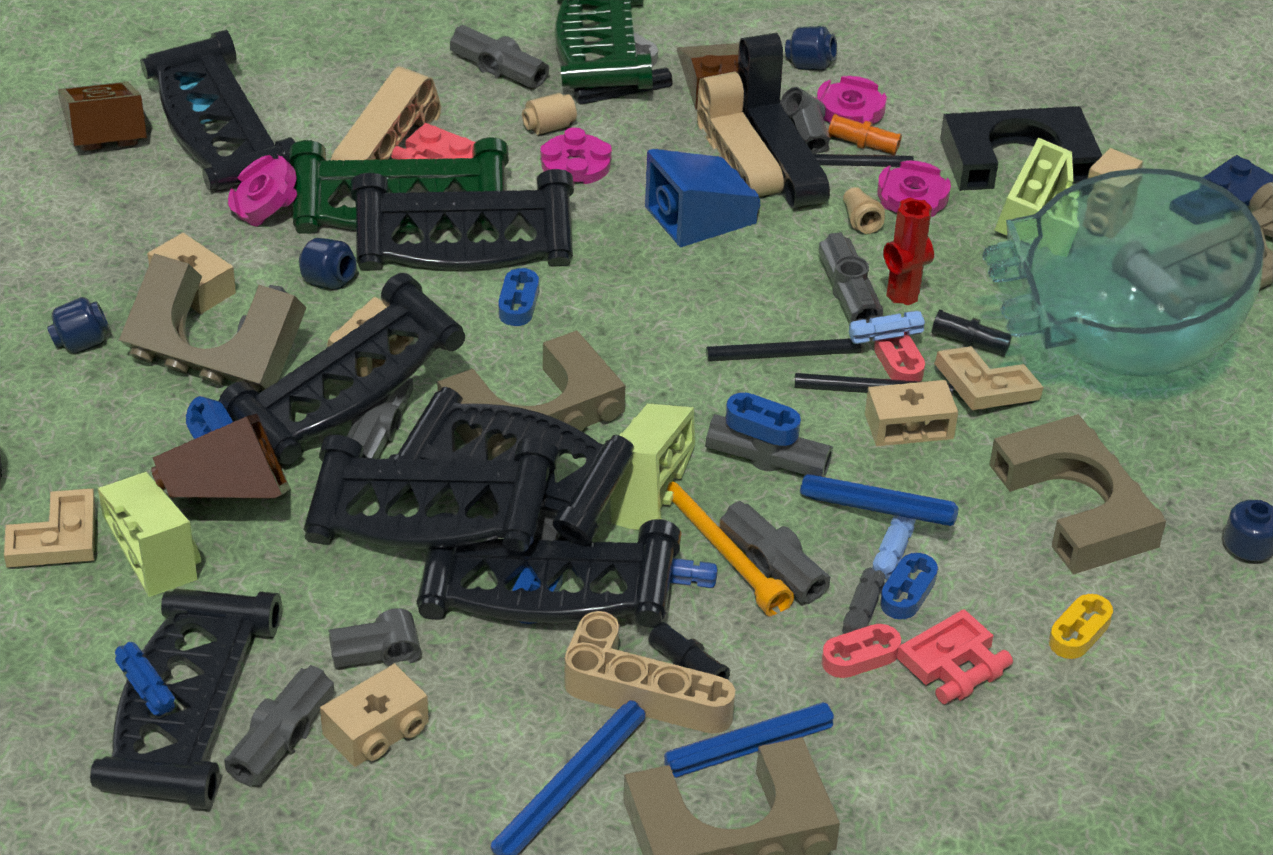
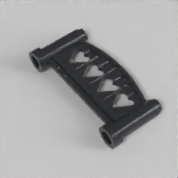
[140,29,295,191]
[351,169,574,271]
[219,273,465,465]
[388,387,634,545]
[304,435,559,552]
[416,513,681,628]
[90,588,282,810]

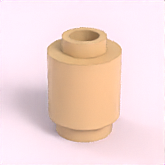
[522,93,577,135]

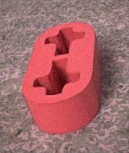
[874,332,925,381]
[821,624,901,678]

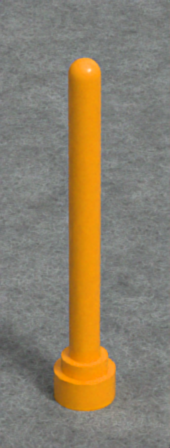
[667,482,794,617]

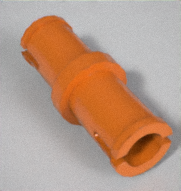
[828,114,902,155]

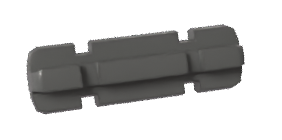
[842,567,885,634]

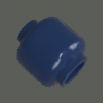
[785,26,837,70]
[299,238,357,289]
[47,297,110,354]
[1223,500,1273,561]

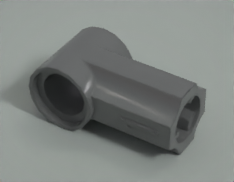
[780,87,830,154]
[328,608,421,668]

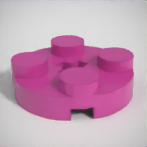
[817,76,887,124]
[540,127,612,184]
[228,155,297,226]
[877,161,951,217]

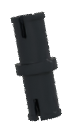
[931,309,1013,357]
[648,622,730,680]

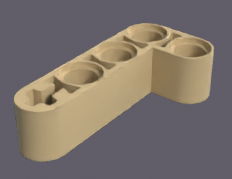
[331,66,441,161]
[697,72,784,197]
[564,611,735,734]

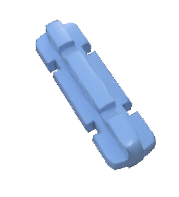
[849,311,925,344]
[873,515,916,579]

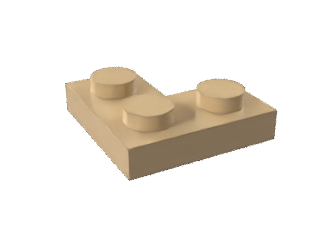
[935,346,1044,410]
[4,488,95,568]

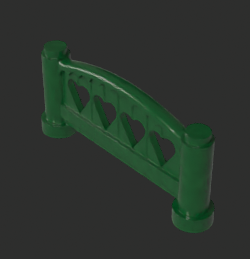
[555,0,653,89]
[289,137,509,234]

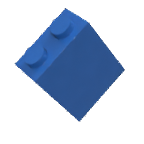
[645,149,760,248]

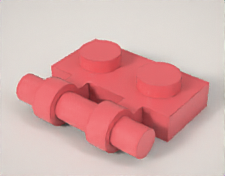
[391,123,475,160]
[897,609,1013,704]

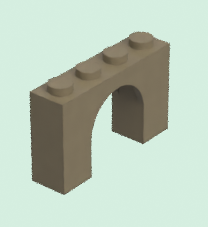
[119,253,307,392]
[437,330,626,460]
[989,414,1166,575]
[623,737,840,855]

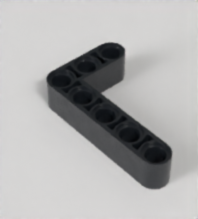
[737,33,830,208]

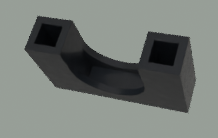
[940,106,1103,191]

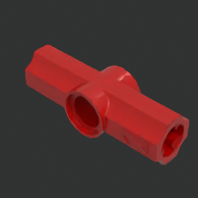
[883,197,934,306]

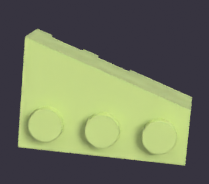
[995,138,1076,257]
[610,404,695,530]
[98,472,201,597]

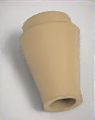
[843,187,885,234]

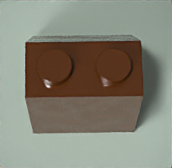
[151,413,291,498]

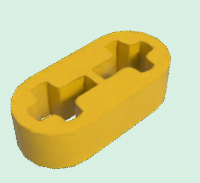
[1049,594,1113,659]

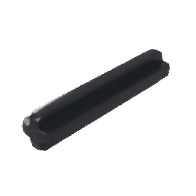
[574,67,672,105]

